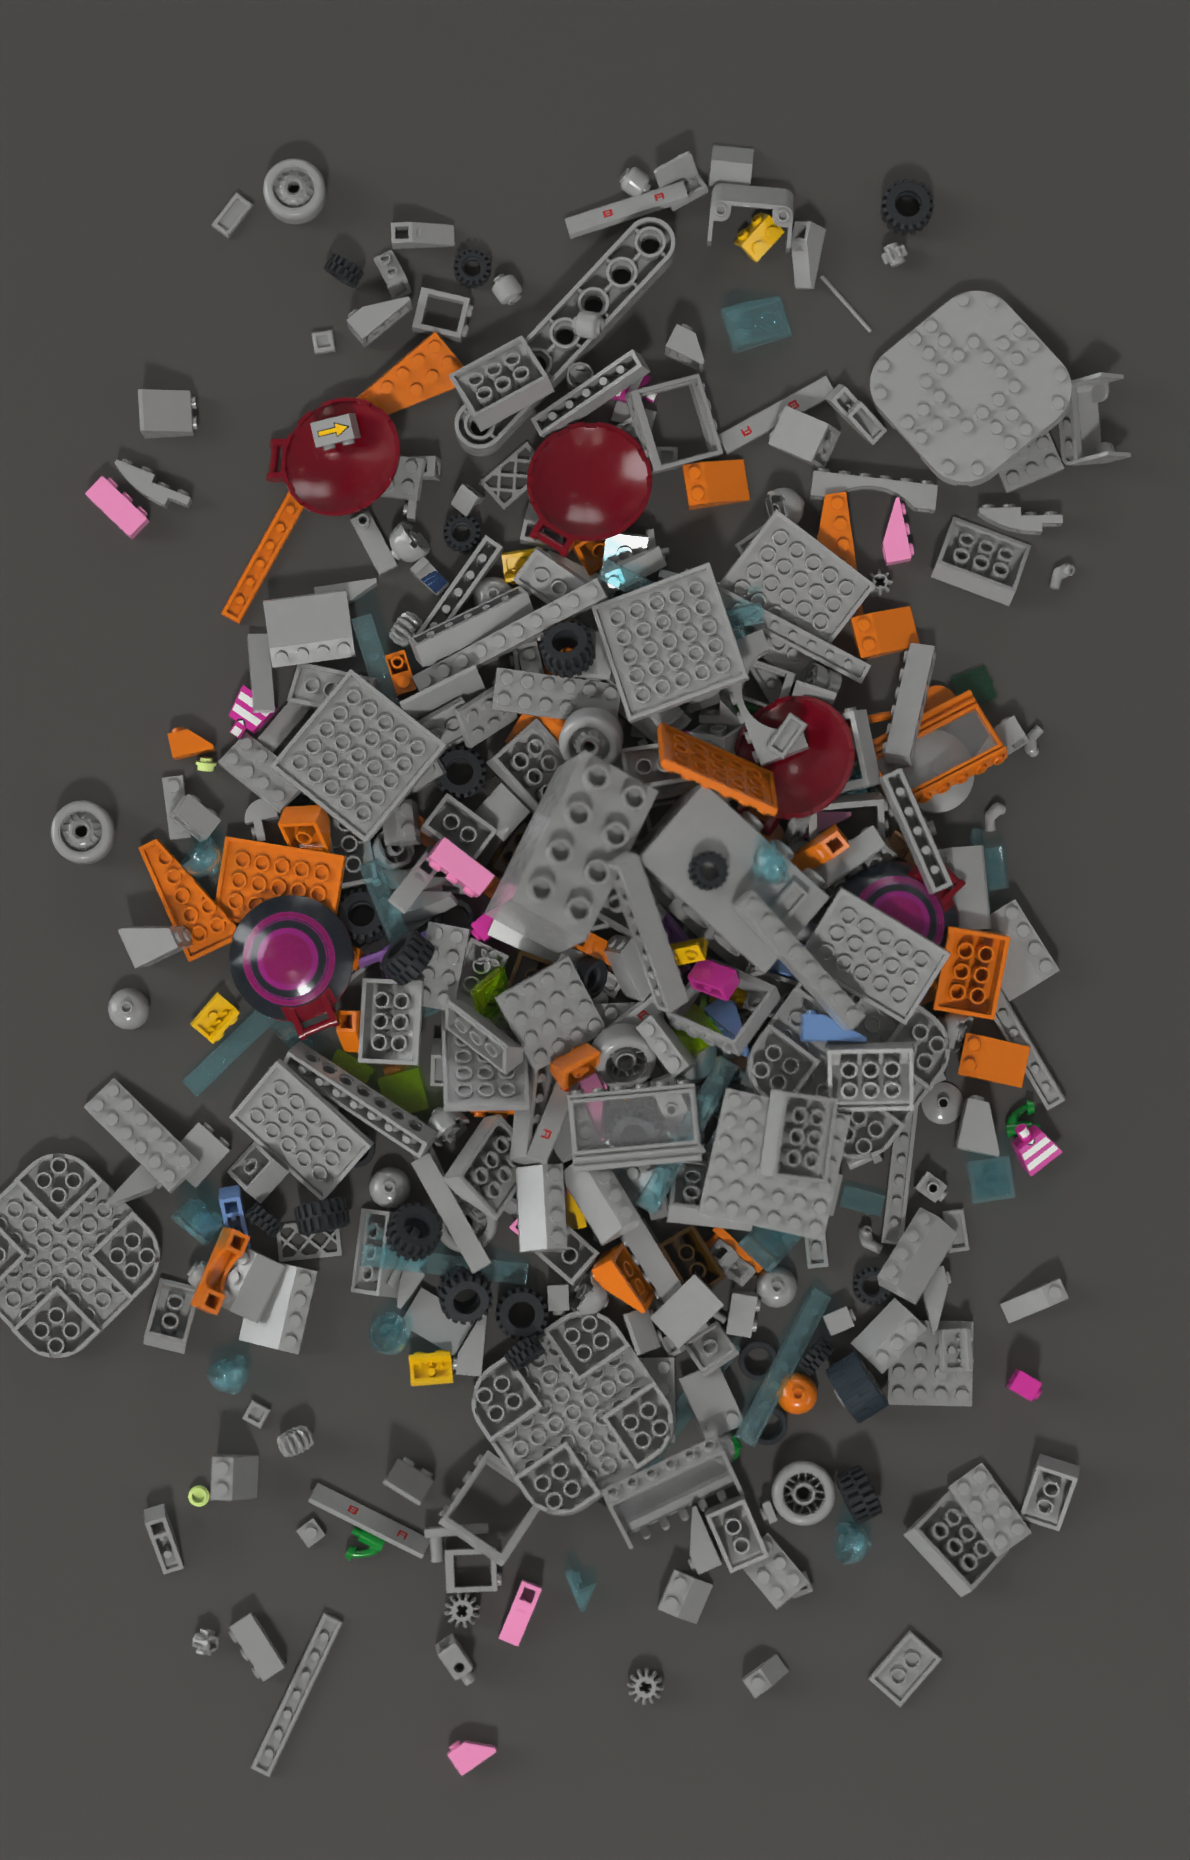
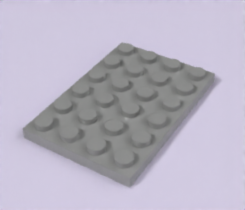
[804,887,951,1025]
[441,1005,530,1112]
[229,1058,374,1200]

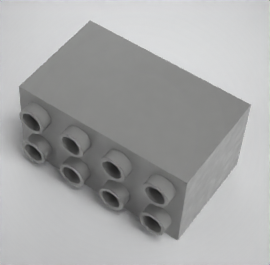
[484,750,659,954]
[632,785,830,976]

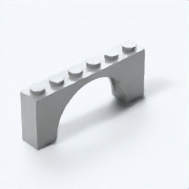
[729,629,809,767]

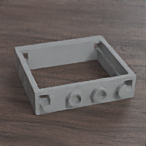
[625,374,723,475]
[838,707,880,795]
[807,792,889,842]
[666,956,781,1056]
[439,1450,540,1566]

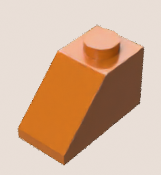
[167,727,216,760]

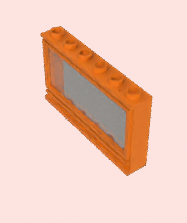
[873,690,1007,804]

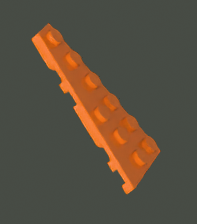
[356,331,464,415]
[817,492,863,618]
[138,839,238,962]

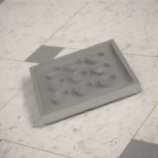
[494,956,606,1072]
[887,1320,974,1406]

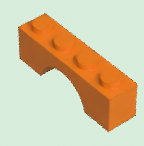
[190,1227,250,1315]

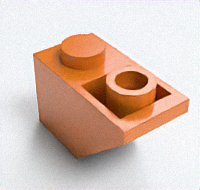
[385,650,418,699]
[336,1010,361,1053]

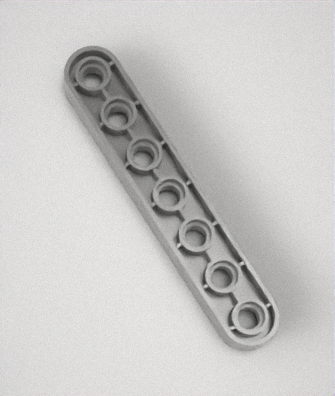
[455,217,675,456]

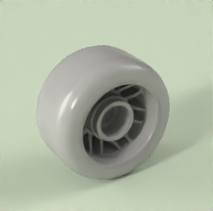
[263,158,326,225]
[559,707,624,766]
[51,800,116,865]
[592,1023,656,1089]
[435,1192,498,1253]
[771,1461,836,1526]

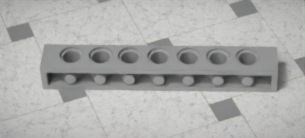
[283,1041,438,1159]

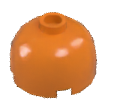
[776,1372,818,1415]

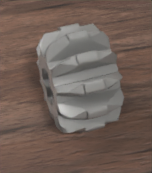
[389,611,422,648]
[277,1425,314,1457]
[444,1592,480,1628]
[627,1668,663,1705]

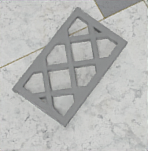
[479,441,535,510]
[276,1222,342,1262]

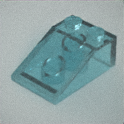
[720,296,792,354]
[171,1198,224,1244]

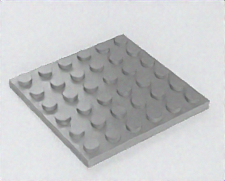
[718,509,876,683]
[591,562,749,723]
[270,669,448,844]
[698,1088,851,1241]

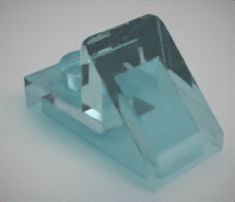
[565,1568,596,1612]

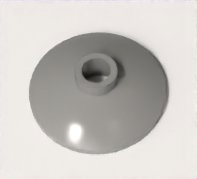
[921,1082,964,1124]

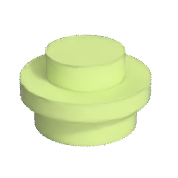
[196,757,217,772]
[188,1485,210,1507]

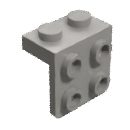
[654,151,709,211]

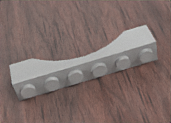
[810,468,938,513]

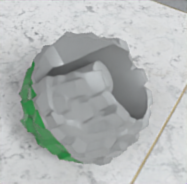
[712,1431,742,1465]

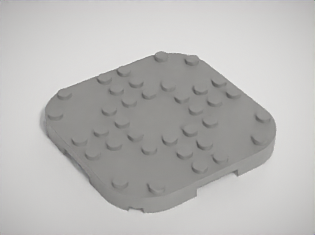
[870,291,1072,487]
[746,982,950,1160]
[0,1153,161,1358]
[472,1312,675,1516]

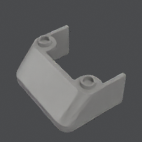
[707,183,794,253]
[1058,372,1131,466]

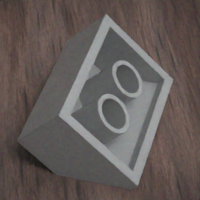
[221,1247,286,1323]
[851,1298,926,1374]

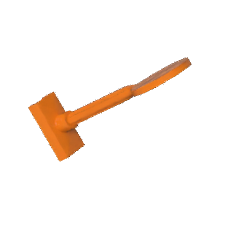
[841,685,956,733]

